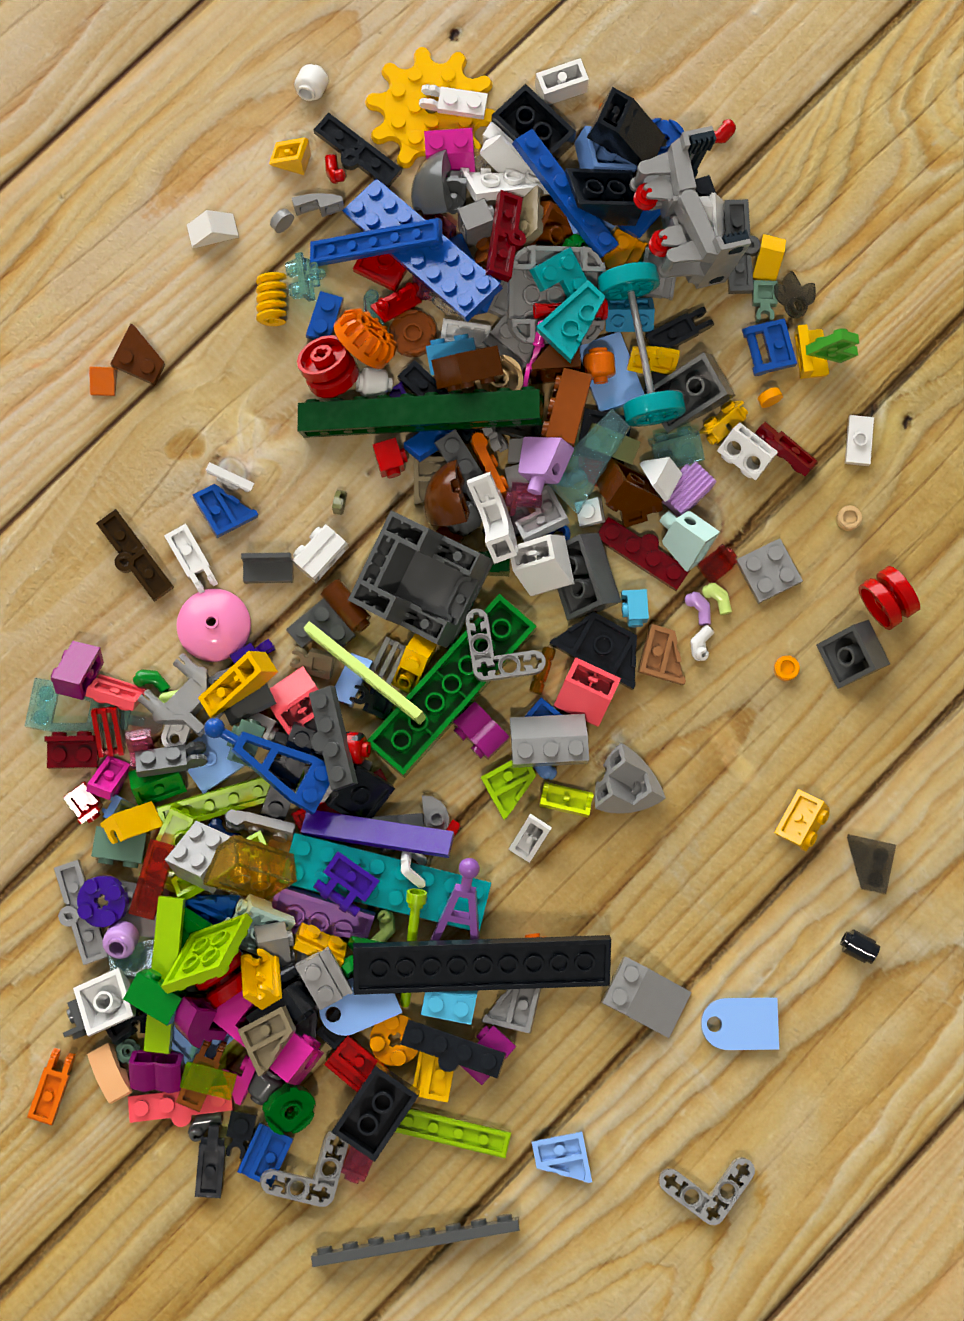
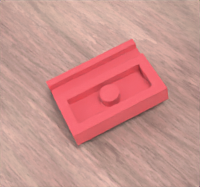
[85,674,146,711]

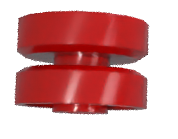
[297,335,359,398]
[858,566,920,630]
[194,949,243,1009]

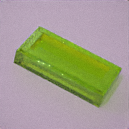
[180,1061,238,1100]

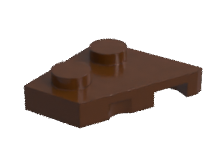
[110,323,165,386]

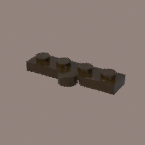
[96,509,174,602]

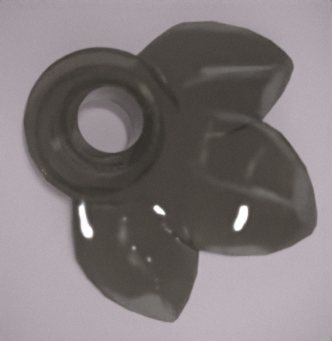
[774,271,816,319]

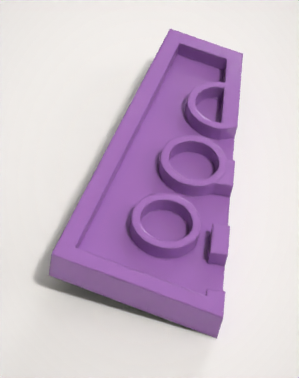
[272,883,376,939]

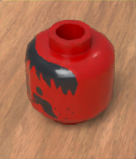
[346,731,371,765]

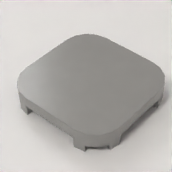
[507,245,606,345]

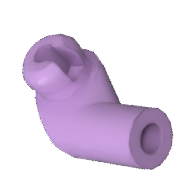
[685,592,711,626]

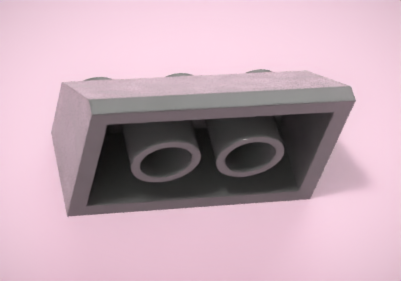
[557,533,621,621]

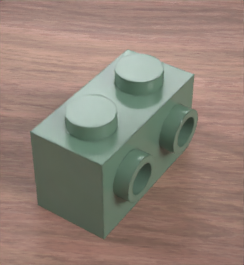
[227,719,265,768]

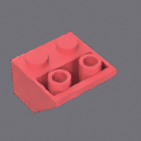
[553,658,621,727]
[270,666,319,735]

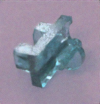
[285,252,326,302]

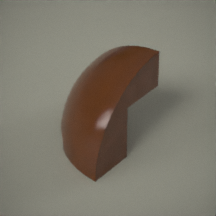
[424,459,470,526]

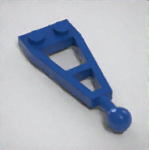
[204,718,330,814]

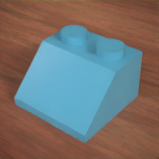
[421,991,478,1025]

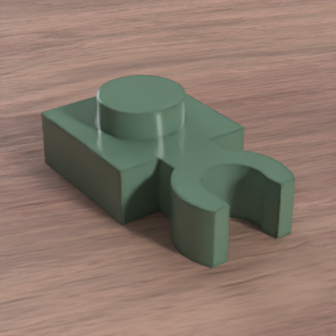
[752,280,778,323]

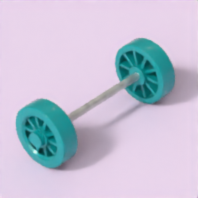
[597,262,686,427]

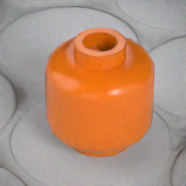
[583,347,616,384]

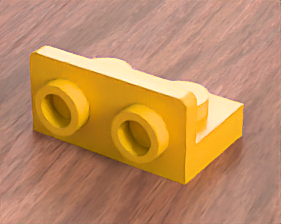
[774,789,830,852]

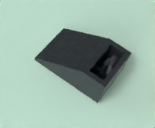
[587,87,665,166]

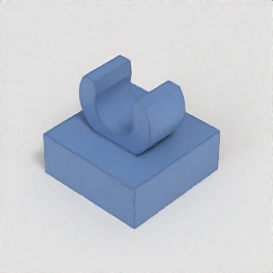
[102,794,136,819]

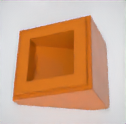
[89,367,117,396]

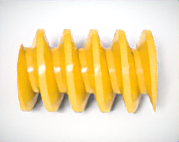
[256,272,287,326]

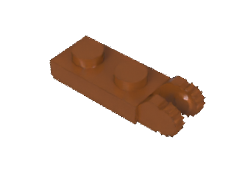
[176,1040,227,1112]

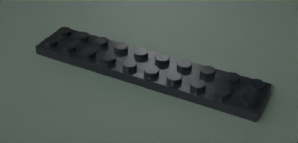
[353,935,611,995]

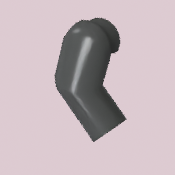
[188,1112,223,1142]

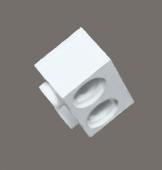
[717,422,778,480]

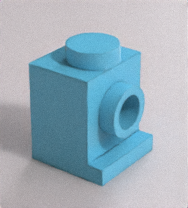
[620,589,649,628]

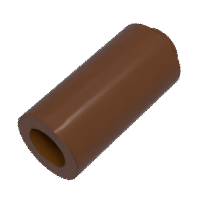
[321,579,371,633]

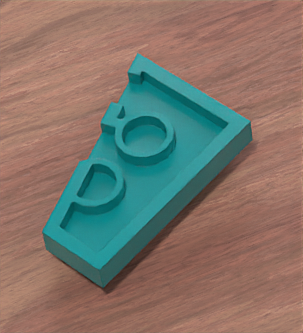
[535,280,605,363]

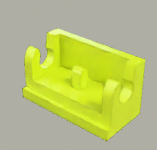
[539,782,594,818]

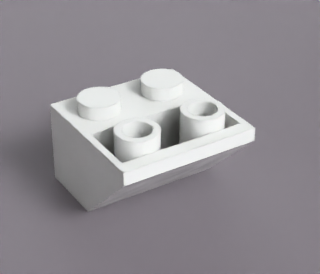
[510,534,575,596]

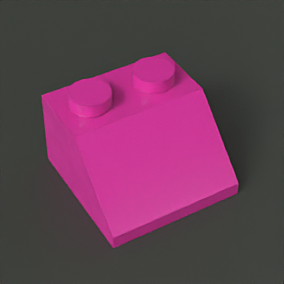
[424,128,475,177]

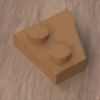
[638,624,686,685]

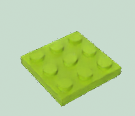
[161,913,253,994]

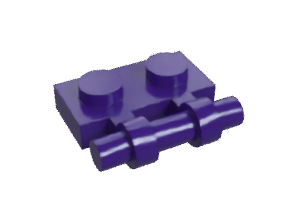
[313,851,380,917]

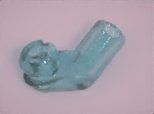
[363,289,385,325]

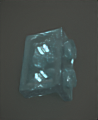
[648,426,705,467]

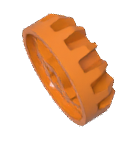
[334,308,396,369]

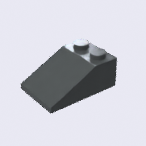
[646,352,736,433]

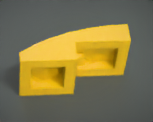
[627,346,680,375]

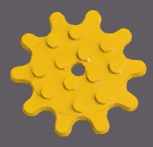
[365,47,495,169]

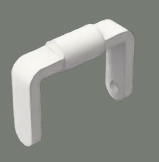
[401,851,427,888]

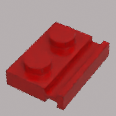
[324,1035,388,1092]

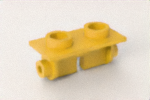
[698,400,748,445]

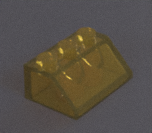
[203,835,297,900]

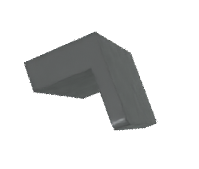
[241,552,293,584]

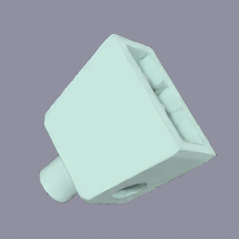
[659,511,720,572]

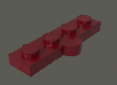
[485,190,526,282]
[598,517,690,591]

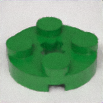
[262,1083,316,1135]

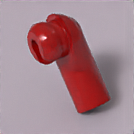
[714,119,736,144]
[325,154,346,184]

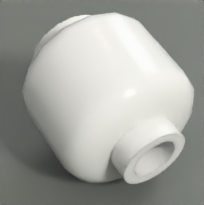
[294,64,329,101]
[356,367,393,399]

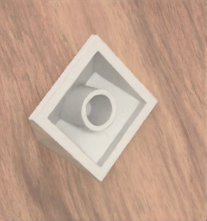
[73,968,137,1037]

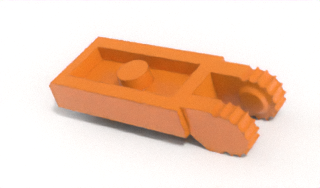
[471,432,509,498]
[27,1048,76,1126]

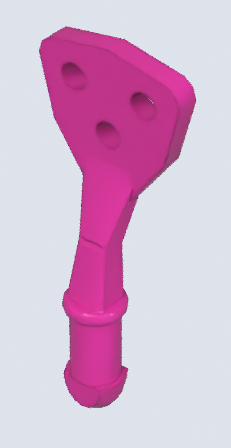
[522,320,545,388]

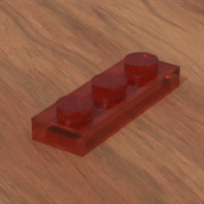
[128,839,175,921]

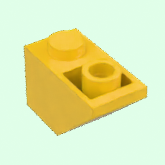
[391,633,437,693]

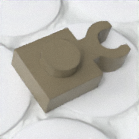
[290,647,335,680]

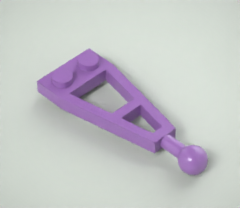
[430,858,480,941]

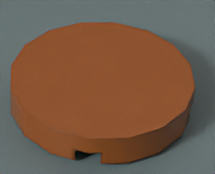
[389,309,437,358]

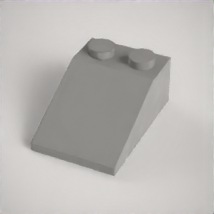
[600,957,692,1038]

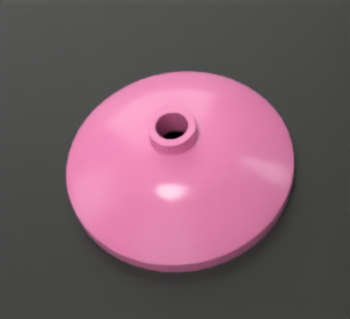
[177,589,251,662]

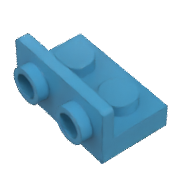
[605,298,655,332]

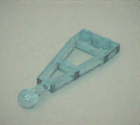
[25,678,163,734]

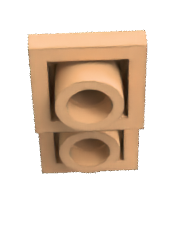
[87,1043,132,1104]

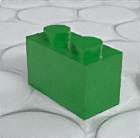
[123,968,189,1026]

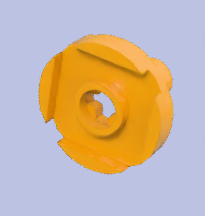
[370,1014,418,1066]

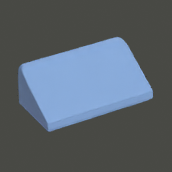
[335,653,373,707]

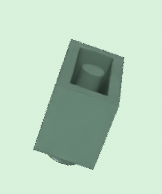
[91,826,151,869]

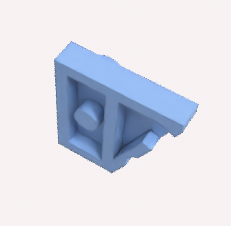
[531,1131,592,1183]

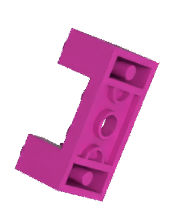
[213,990,324,1085]

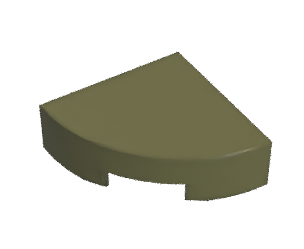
[332,490,347,515]

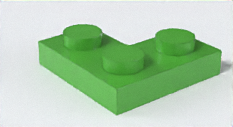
[806,329,859,363]

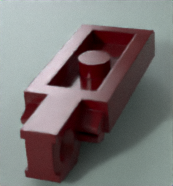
[754,422,818,476]

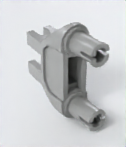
[138,653,224,738]

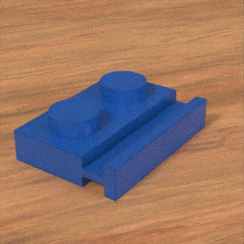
[237,1123,294,1188]

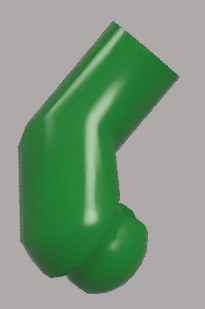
[133,669,171,694]

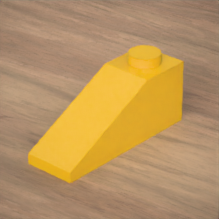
[198,651,278,718]

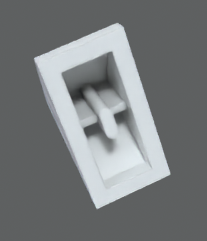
[187,210,239,248]
[639,457,682,502]
[509,814,552,863]

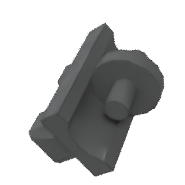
[446,170,466,214]

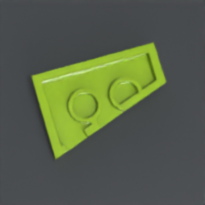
[138,806,195,893]

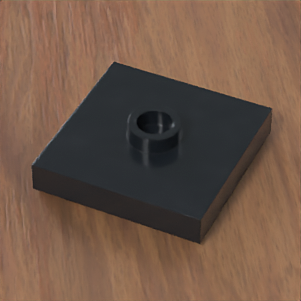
[325,764,395,819]

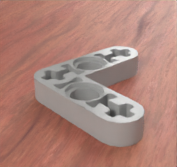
[466,609,546,682]
[260,1131,348,1207]
[658,1157,755,1225]

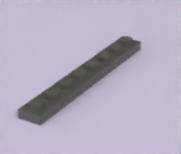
[311,1214,520,1267]

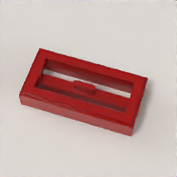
[91,706,125,758]

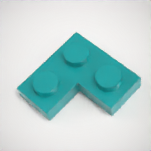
[529,247,587,298]

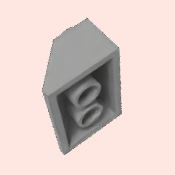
[510,714,589,768]

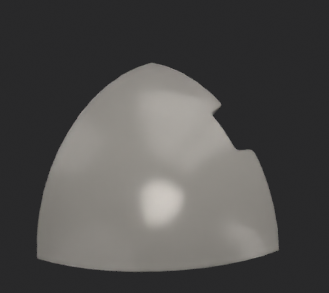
[594,743,666,813]

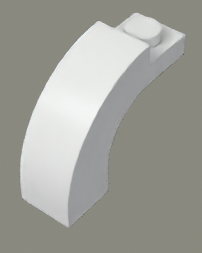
[467,472,518,564]

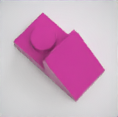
[86,755,131,800]
[222,1055,256,1105]

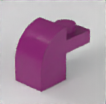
[174,996,227,1048]

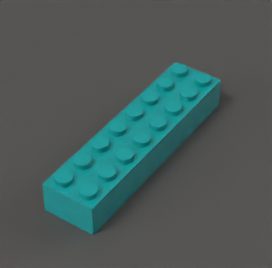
[281,833,491,932]

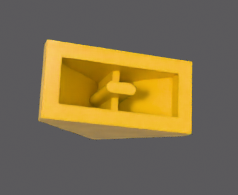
[269,137,311,175]
[753,234,786,281]

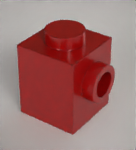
[372,437,408,479]

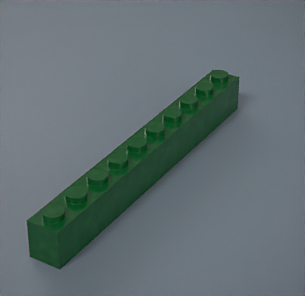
[297,386,543,438]

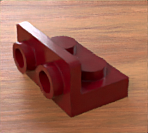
[44,731,99,769]

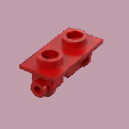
[370,282,422,323]

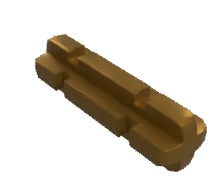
[529,646,556,695]

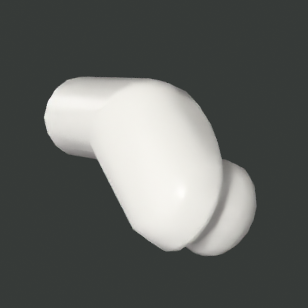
[690,625,714,661]

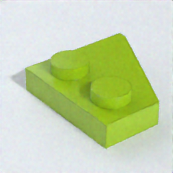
[480,760,536,820]

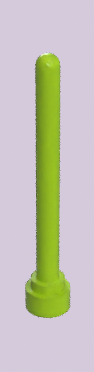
[400,888,427,1008]

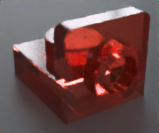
[697,544,738,583]

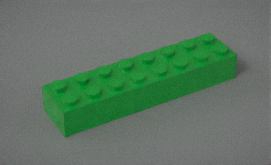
[367,594,537,778]

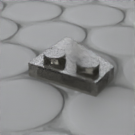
[847,834,896,895]

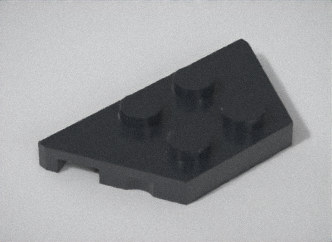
[549,612,637,690]

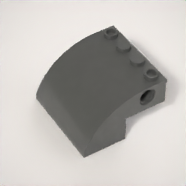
[348,510,494,649]

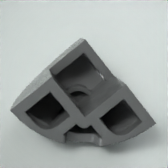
[411,150,453,214]

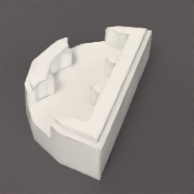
[206,462,254,492]

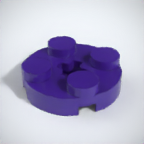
[77,875,129,927]

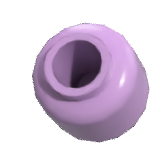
[102,920,139,959]

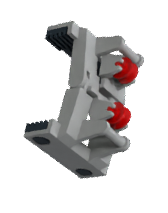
[629,126,751,289]

